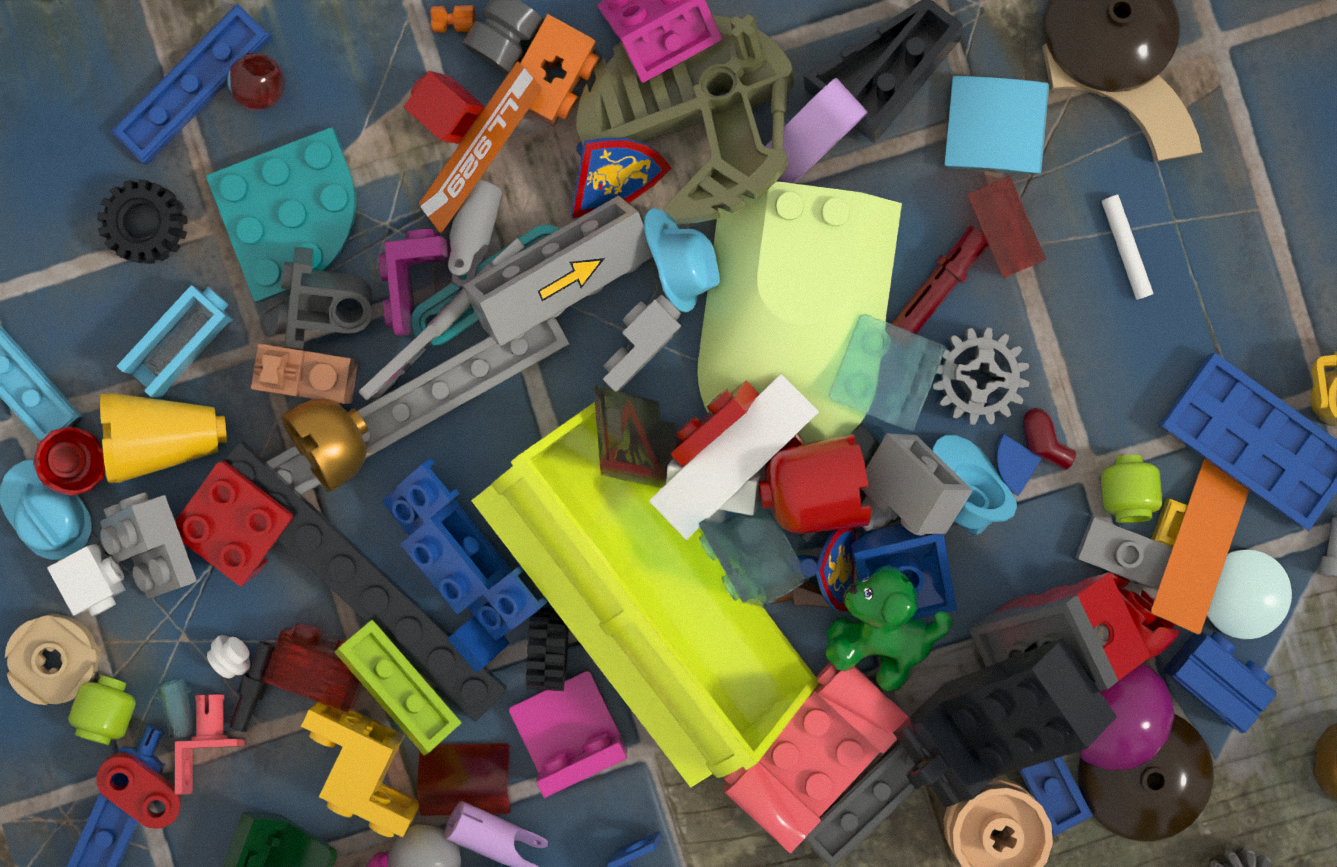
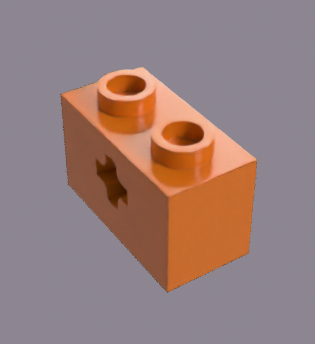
[520,14,600,127]

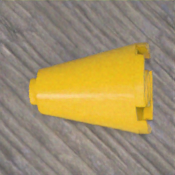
[100,392,227,483]

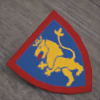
[570,138,672,218]
[790,527,856,612]

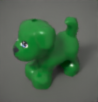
[826,565,954,692]

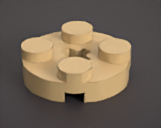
[5,613,102,705]

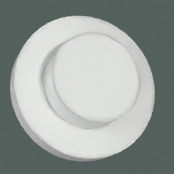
[207,635,250,678]

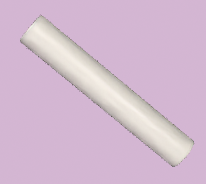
[1101,195,1154,300]

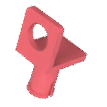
[175,694,245,795]

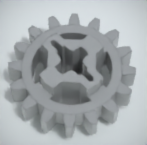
[930,327,1030,425]

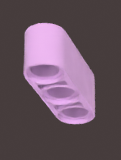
[765,78,868,184]

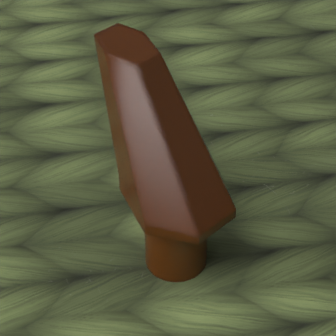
[767,575,831,608]

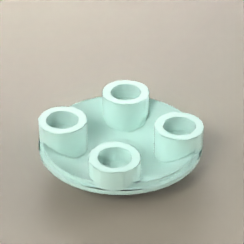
[1207,550,1292,639]

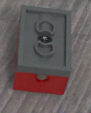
[969,572,1151,691]

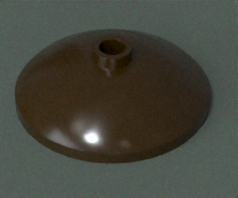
[1043,0,1180,92]
[1078,713,1214,841]

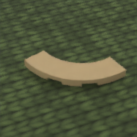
[1042,44,1202,162]

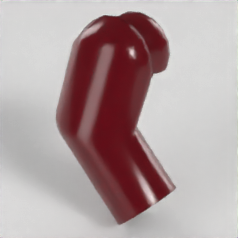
[1023,408,1076,470]

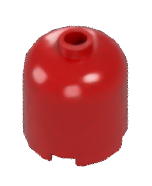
[758,434,871,534]

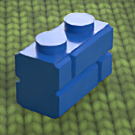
[1163,631,1277,734]

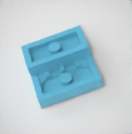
[945,76,1049,175]

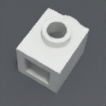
[47,543,125,617]

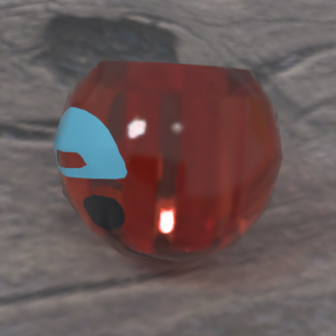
[228,53,286,110]

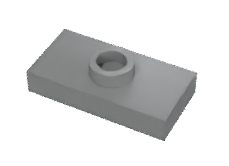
[1075,517,1173,590]

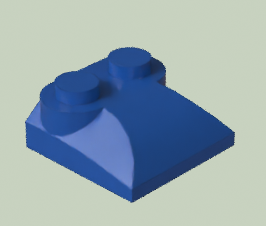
[851,524,957,619]

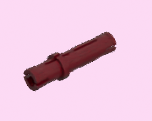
[884,225,992,349]

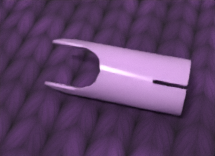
[445,801,548,867]

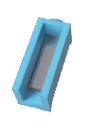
[117,285,233,399]

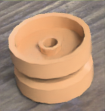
[943,776,1053,867]

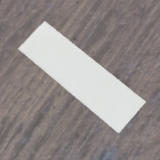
[649,374,819,540]

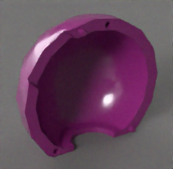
[1079,662,1174,770]

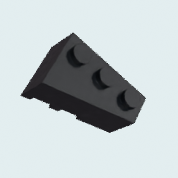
[803,0,963,144]

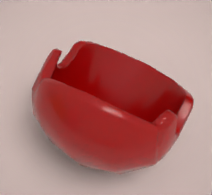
[33,426,105,496]

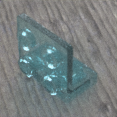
[828,314,946,432]
[698,502,810,607]

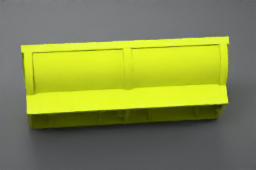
[471,397,819,787]

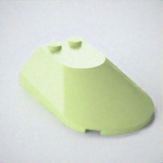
[697,181,902,444]

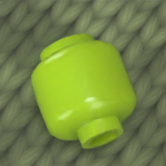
[1101,455,1162,523]
[68,675,136,746]

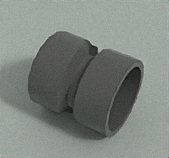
[462,0,544,75]

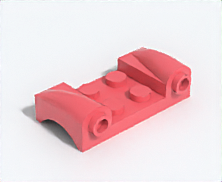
[723,662,910,854]

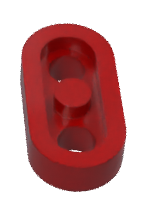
[96,752,181,829]

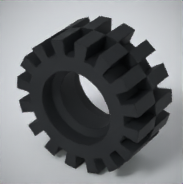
[97,179,188,264]
[526,608,569,691]

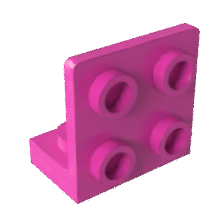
[597,0,723,83]
[509,670,628,798]

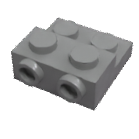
[603,294,681,393]
[100,492,197,600]

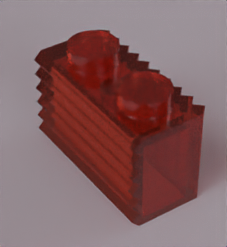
[263,623,362,713]

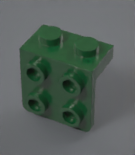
[222,812,337,867]

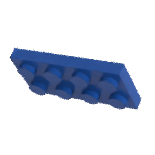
[1158,353,1337,531]

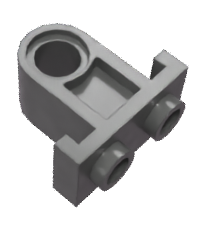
[277,247,372,350]

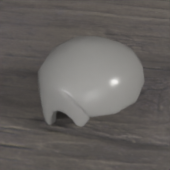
[387,824,461,867]

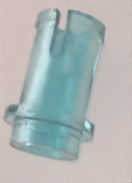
[155,678,196,739]

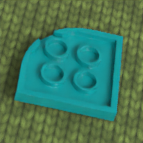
[206,127,357,303]

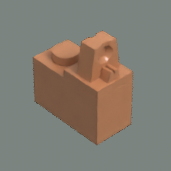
[251,344,359,404]

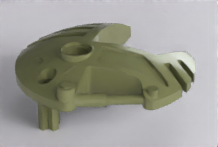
[576,14,794,224]

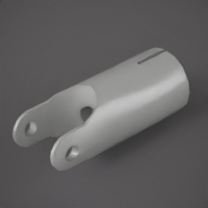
[448,180,502,287]

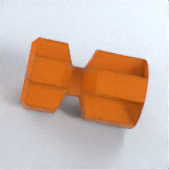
[430,5,476,33]

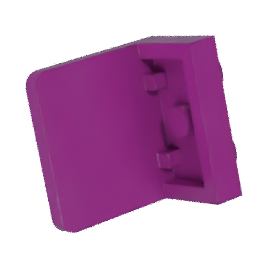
[379,229,451,337]

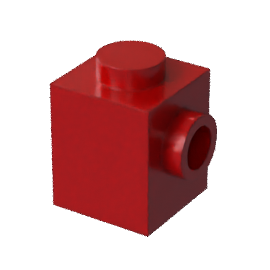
[404,71,485,144]

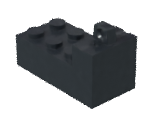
[893,638,1117,807]

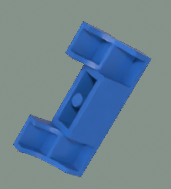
[382,458,548,641]

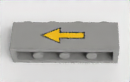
[462,196,653,346]

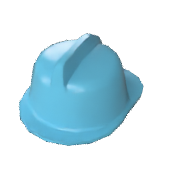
[644,208,720,313]
[932,435,1017,536]
[0,460,92,560]

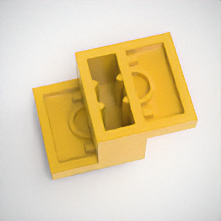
[301,696,422,837]

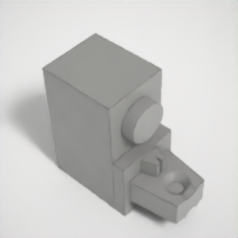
[861,433,973,535]

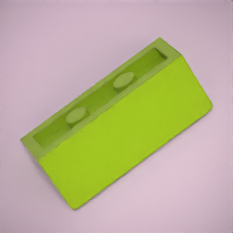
[335,620,462,756]

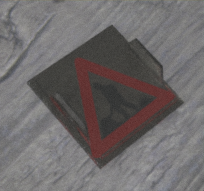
[594,386,677,488]

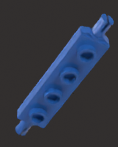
[67,724,166,867]

